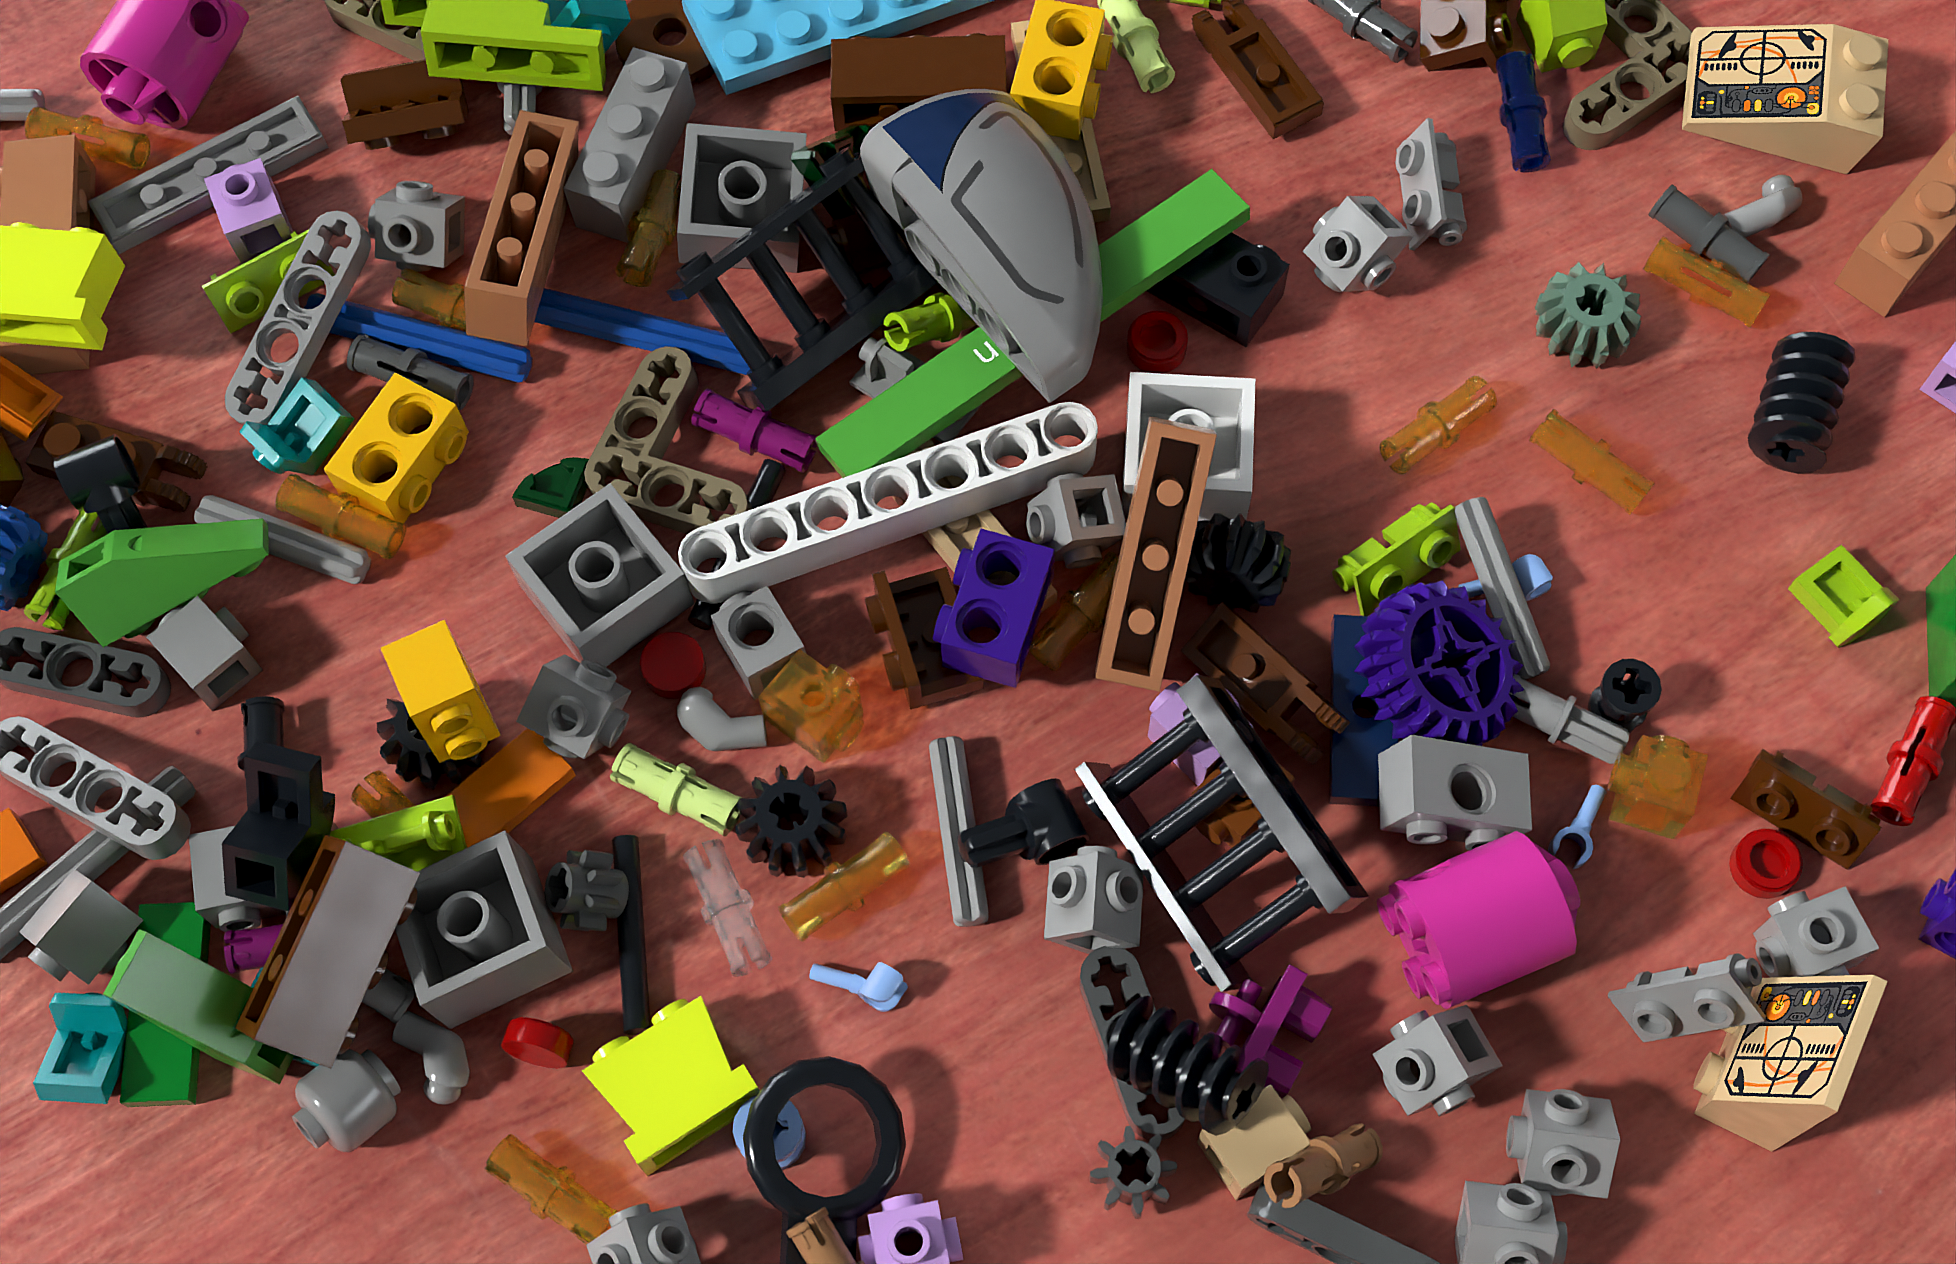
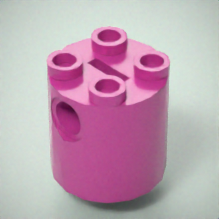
[80,0,249,129]
[1377,831,1580,1009]

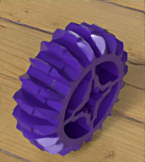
[1354,580,1524,746]

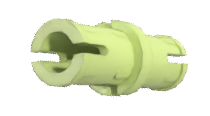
[1097,0,1175,93]
[610,743,742,836]

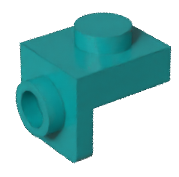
[542,0,631,54]
[239,377,355,475]
[33,992,128,1104]

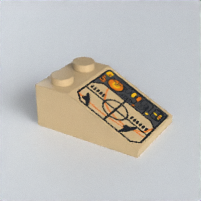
[1682,24,1889,174]
[1693,975,1888,1152]

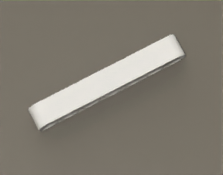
[678,402,1098,604]

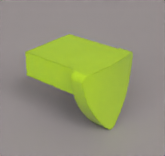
[1788,544,1900,648]

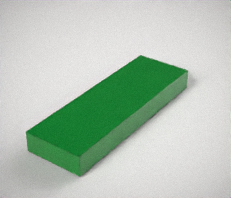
[120,902,211,1107]

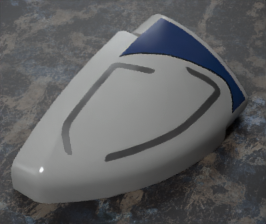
[860,89,1103,403]

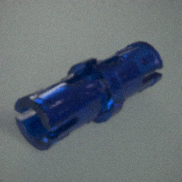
[1495,51,1551,173]

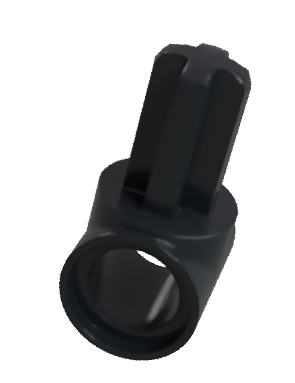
[53,434,148,534]
[957,778,1089,868]

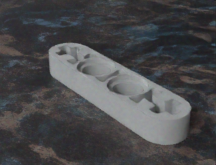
[225,210,371,425]
[0,716,191,860]

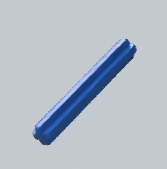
[534,288,750,375]
[304,293,533,383]

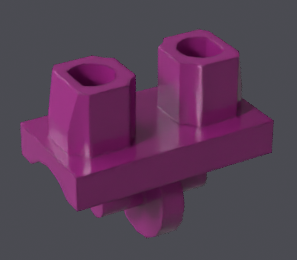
[1209,964,1332,1098]

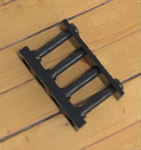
[666,147,938,412]
[1074,675,1369,992]

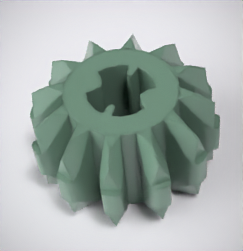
[1535,262,1641,369]

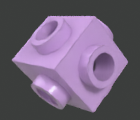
[858,1193,964,1264]

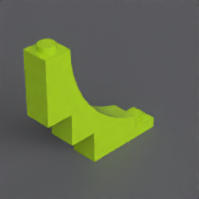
[381,0,606,91]

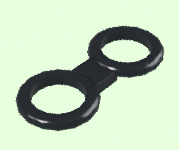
[743,1056,906,1264]

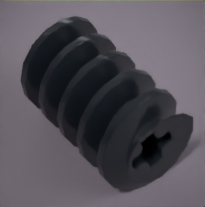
[1748,332,1856,474]
[1107,995,1269,1136]

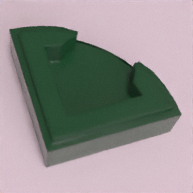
[512,457,589,518]

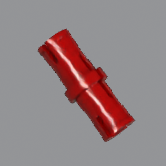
[1871,696,1956,826]

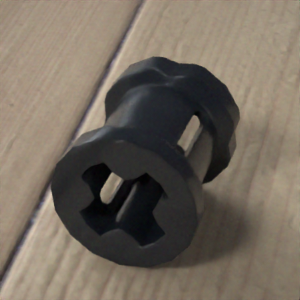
[1588,659,1662,733]

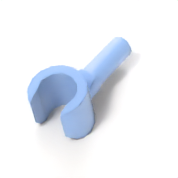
[1458,554,1553,601]
[1548,785,1607,869]
[809,962,908,1012]

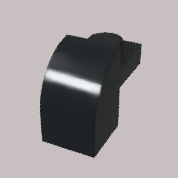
[222,741,335,911]

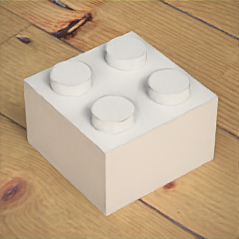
[1122,372,1256,521]

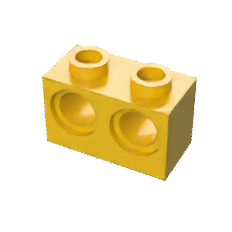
[1010,0,1113,141]
[324,373,469,528]
[381,620,501,763]

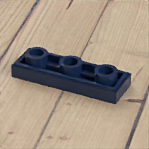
[1329,614,1398,807]

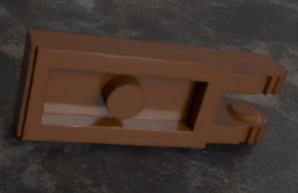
[1191,0,1324,139]
[25,411,208,512]
[1181,602,1350,764]

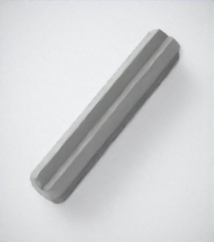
[194,495,371,584]
[1455,497,1550,680]
[929,736,989,927]

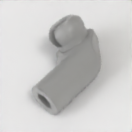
[1724,174,1802,238]
[677,687,767,751]
[392,1011,470,1105]

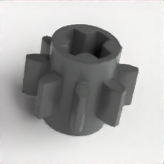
[544,850,629,931]
[1089,1126,1177,1219]

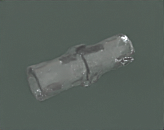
[683,839,772,977]

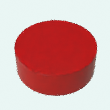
[1127,311,1188,374]
[640,632,706,699]
[1729,829,1803,899]
[501,1017,574,1069]

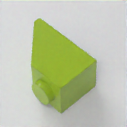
[1516,0,1608,73]

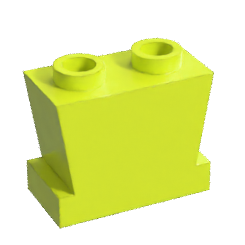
[0,222,125,350]
[582,996,760,1176]

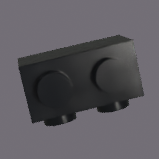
[1147,232,1290,347]

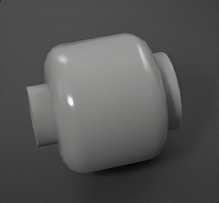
[292,1049,401,1152]

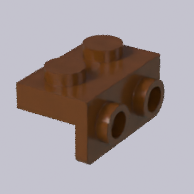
[1420,0,1513,74]
[341,59,469,150]
[865,567,984,710]

